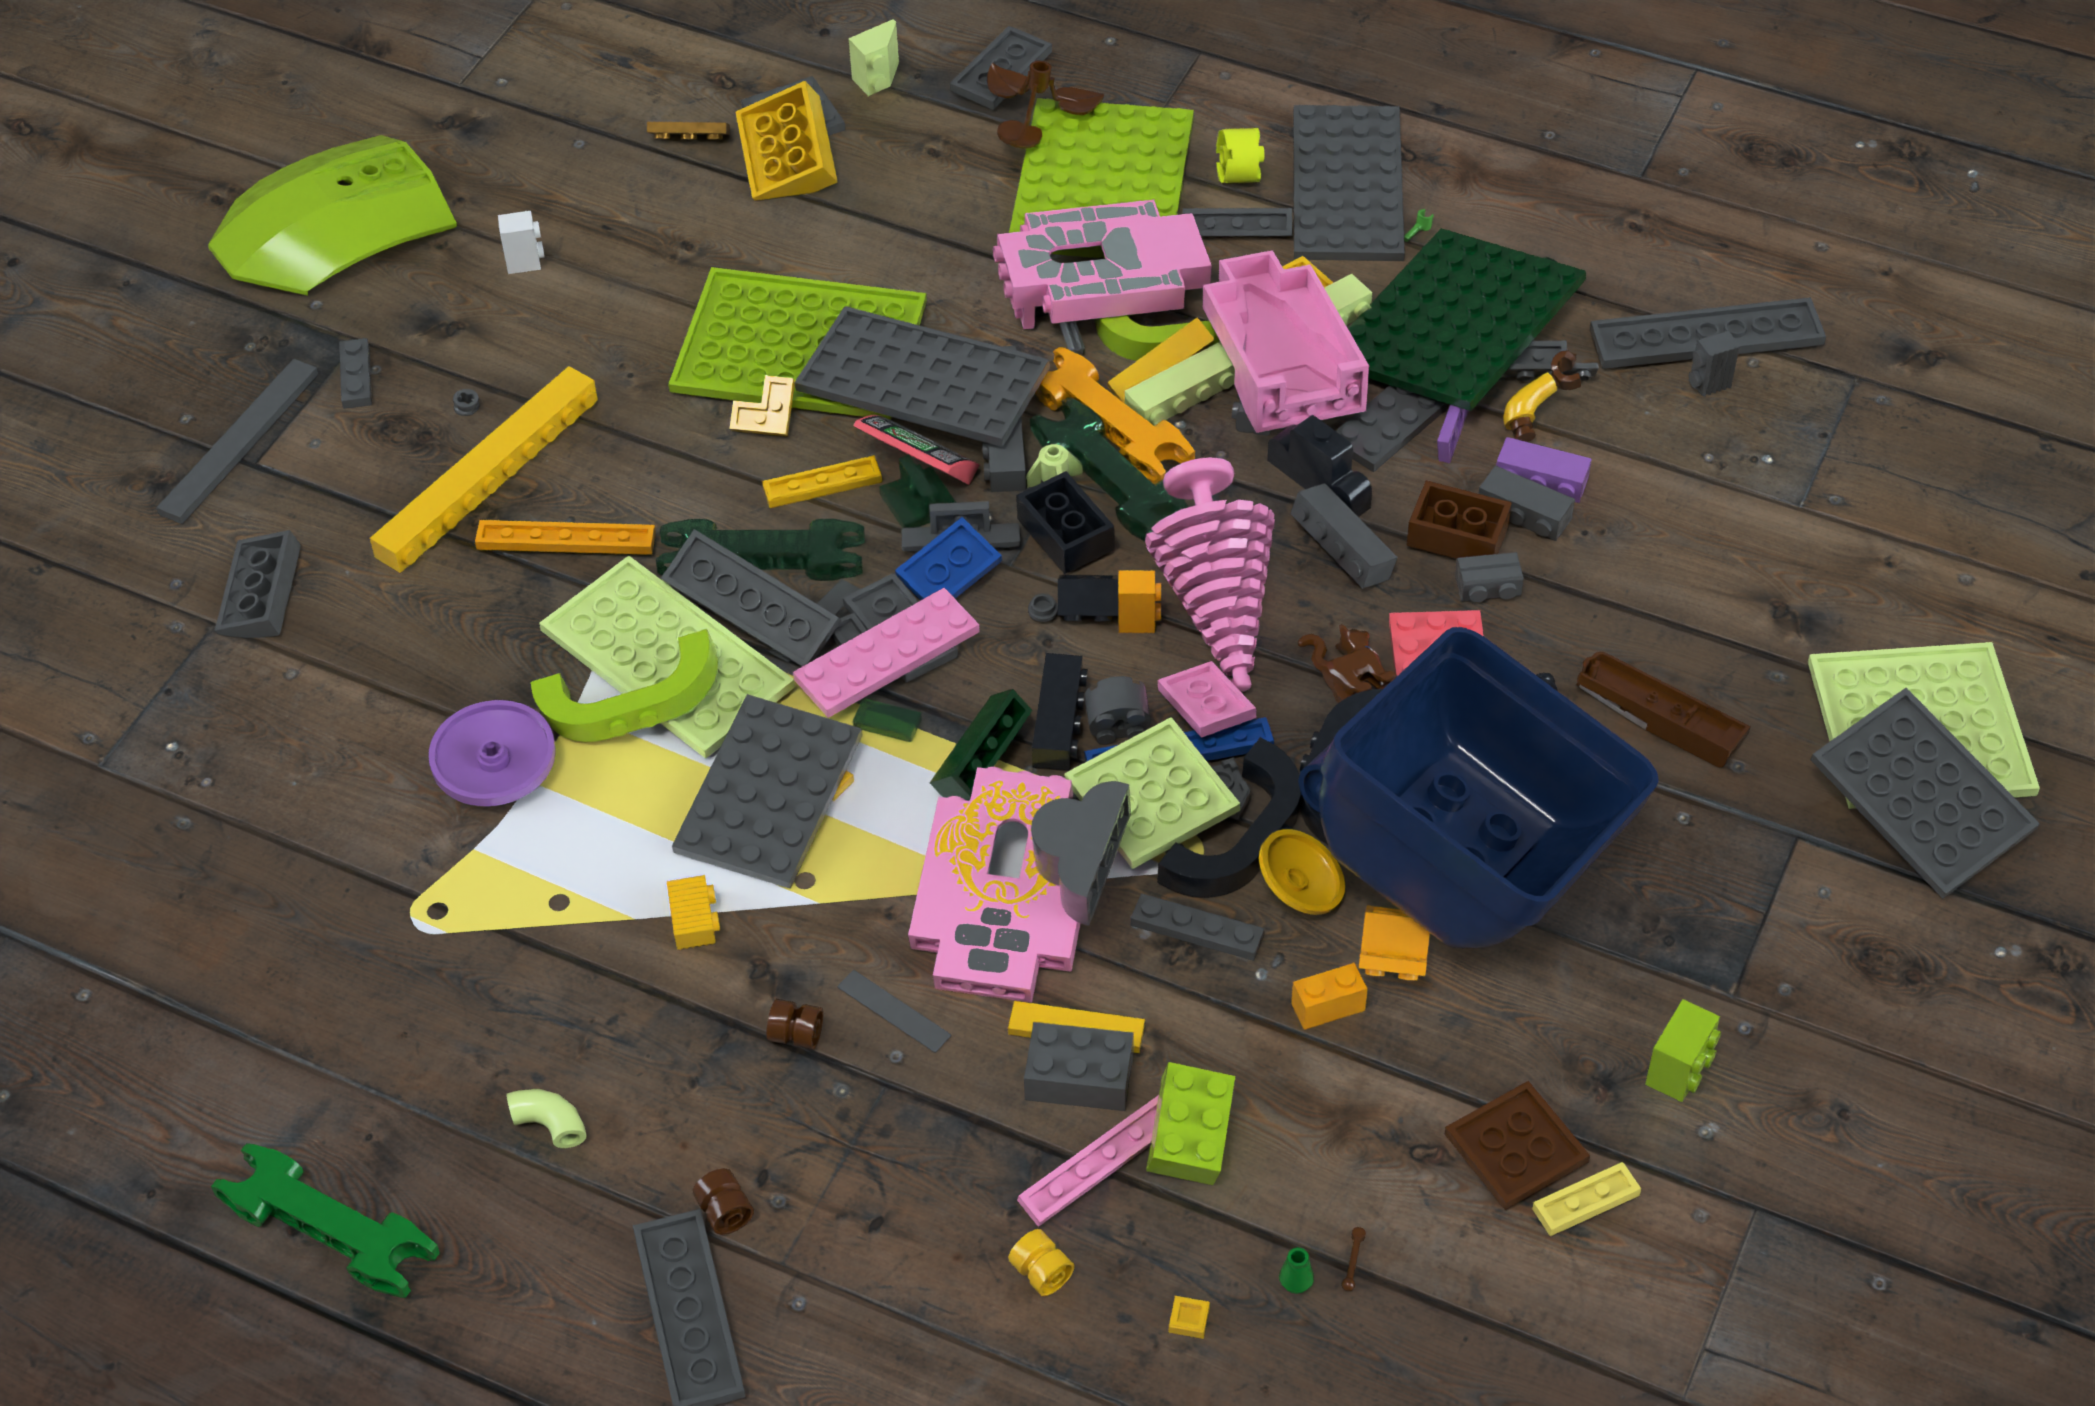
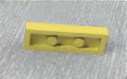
[1532,1162,1641,1236]

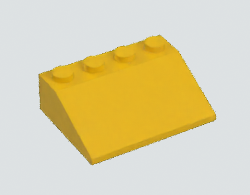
[735,81,838,201]

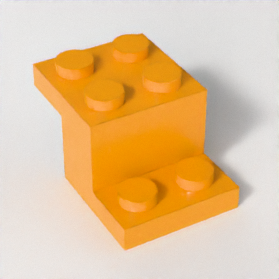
[1359,905,1430,980]

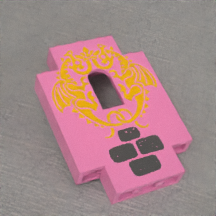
[908,767,1081,1003]

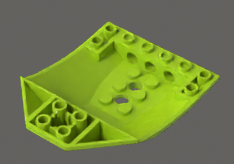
[208,135,457,296]

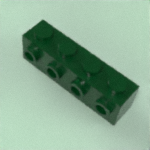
[929,689,1033,801]

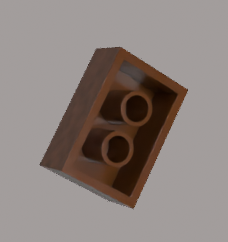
[1407,480,1512,559]

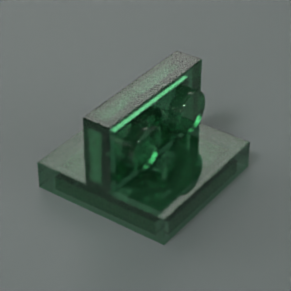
[879,455,956,529]

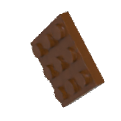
[1444,1081,1590,1210]

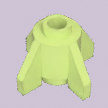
[1025,444,1083,488]

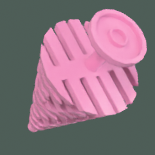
[1145,457,1275,692]

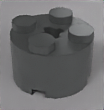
[1084,676,1151,745]

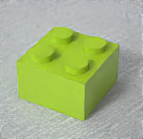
[1645,999,1721,1102]

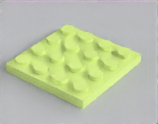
[1064,717,1240,869]

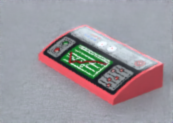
[853,415,980,485]

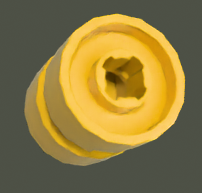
[1008,1229,1074,1296]

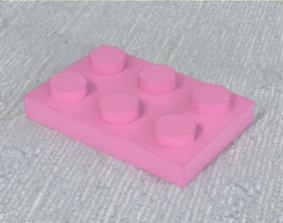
[1157,661,1256,738]

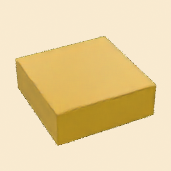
[1169,1296,1210,1339]

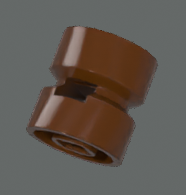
[766,998,824,1050]
[693,1168,754,1235]

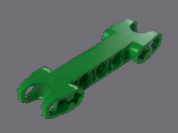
[211,1143,440,1298]

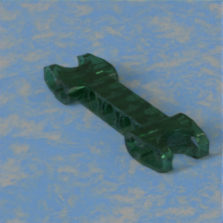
[1030,397,1189,542]
[656,519,865,581]

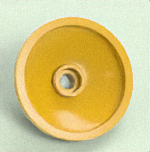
[1259,829,1345,915]

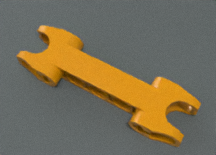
[1035,347,1195,485]

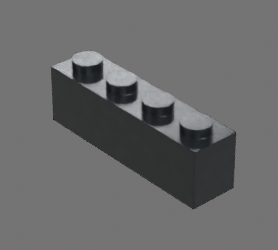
[1032,653,1088,771]

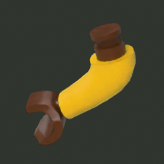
[1503,350,1581,442]

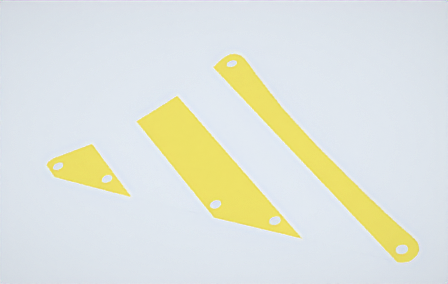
[410,671,1204,934]

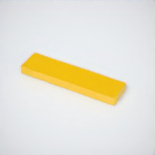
[1107,317,1215,403]
[762,455,882,508]
[1008,1001,1145,1053]

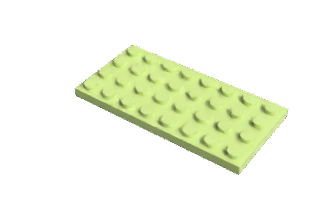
[539,556,795,758]

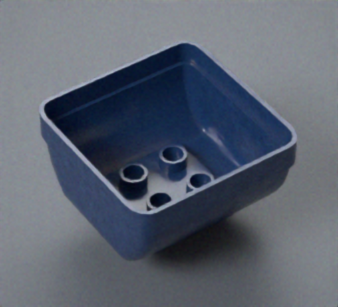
[1298,627,1659,948]

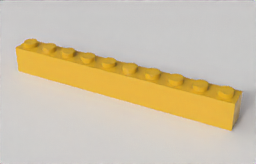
[370,366,598,573]

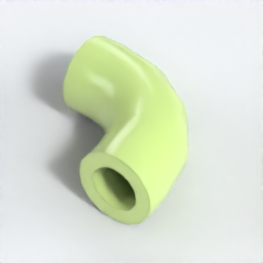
[507,1089,586,1148]

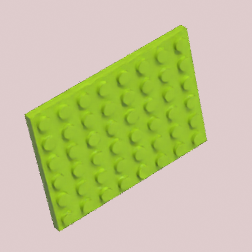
[1009,98,1194,258]
[668,267,927,420]

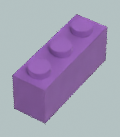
[1496,437,1592,503]

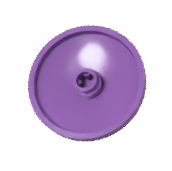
[429,700,556,806]

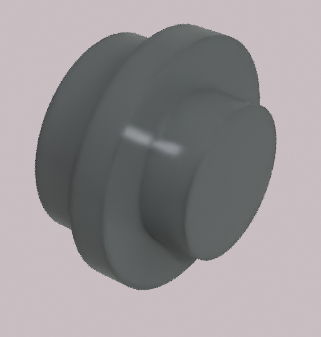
[1028,593,1058,622]

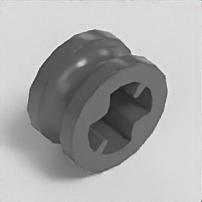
[453,389,479,416]

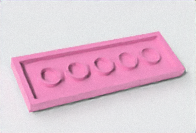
[793,588,980,718]

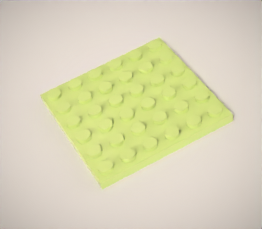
[1808,642,2040,809]

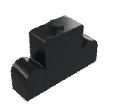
[1267,415,1372,517]

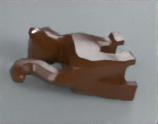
[1298,624,1397,703]

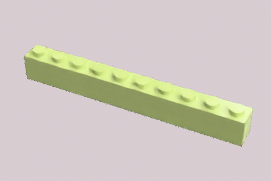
[1125,274,1372,426]

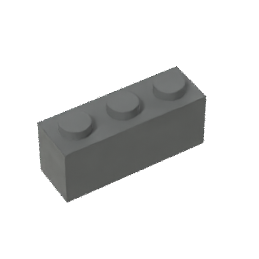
[1478,465,1575,541]

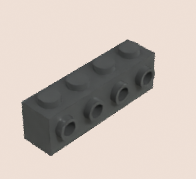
[1290,483,1398,589]

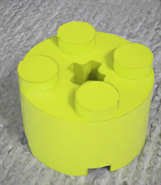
[1216,128,1265,183]

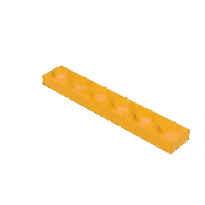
[475,520,656,555]

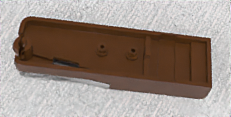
[1576,652,1751,768]

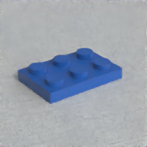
[895,517,1002,600]

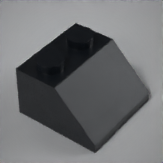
[1058,575,1118,621]

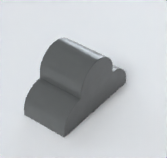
[1031,781,1131,926]

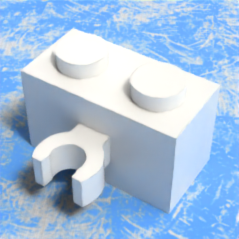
[498,211,545,274]

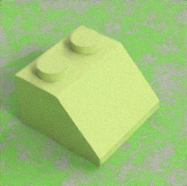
[849,19,899,96]

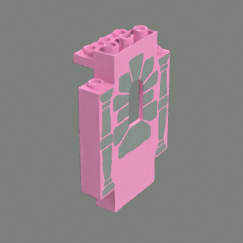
[993,200,1212,329]

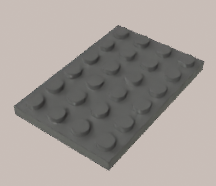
[1810,687,2040,899]
[672,694,863,889]

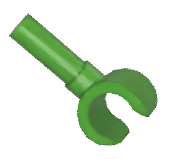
[1404,209,1434,242]

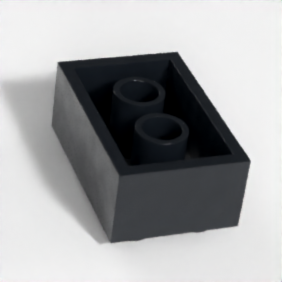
[1016,471,1115,574]

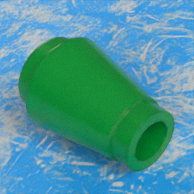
[1279,1247,1314,1294]

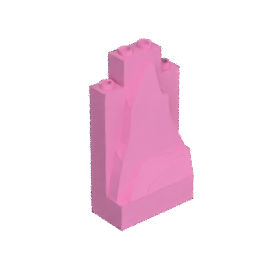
[1203,250,1369,433]

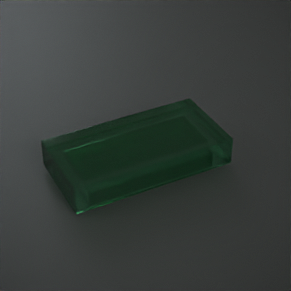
[853,698,922,742]

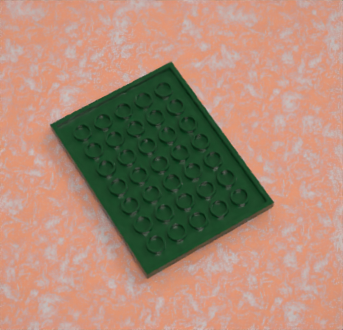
[1348,228,1586,411]

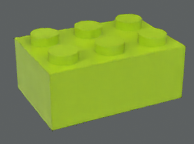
[1146,1062,1235,1185]

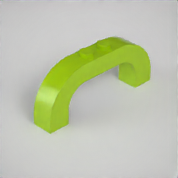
[1094,315,1220,361]
[531,629,718,742]

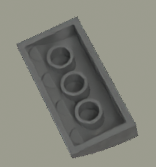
[215,530,301,638]

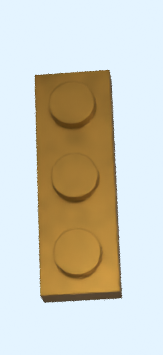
[647,122,730,140]

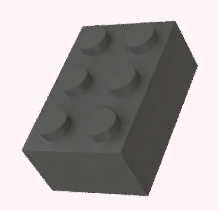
[1024,1022,1134,1111]

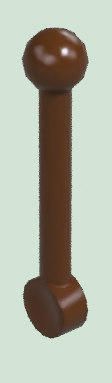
[1341,1227,1366,1291]

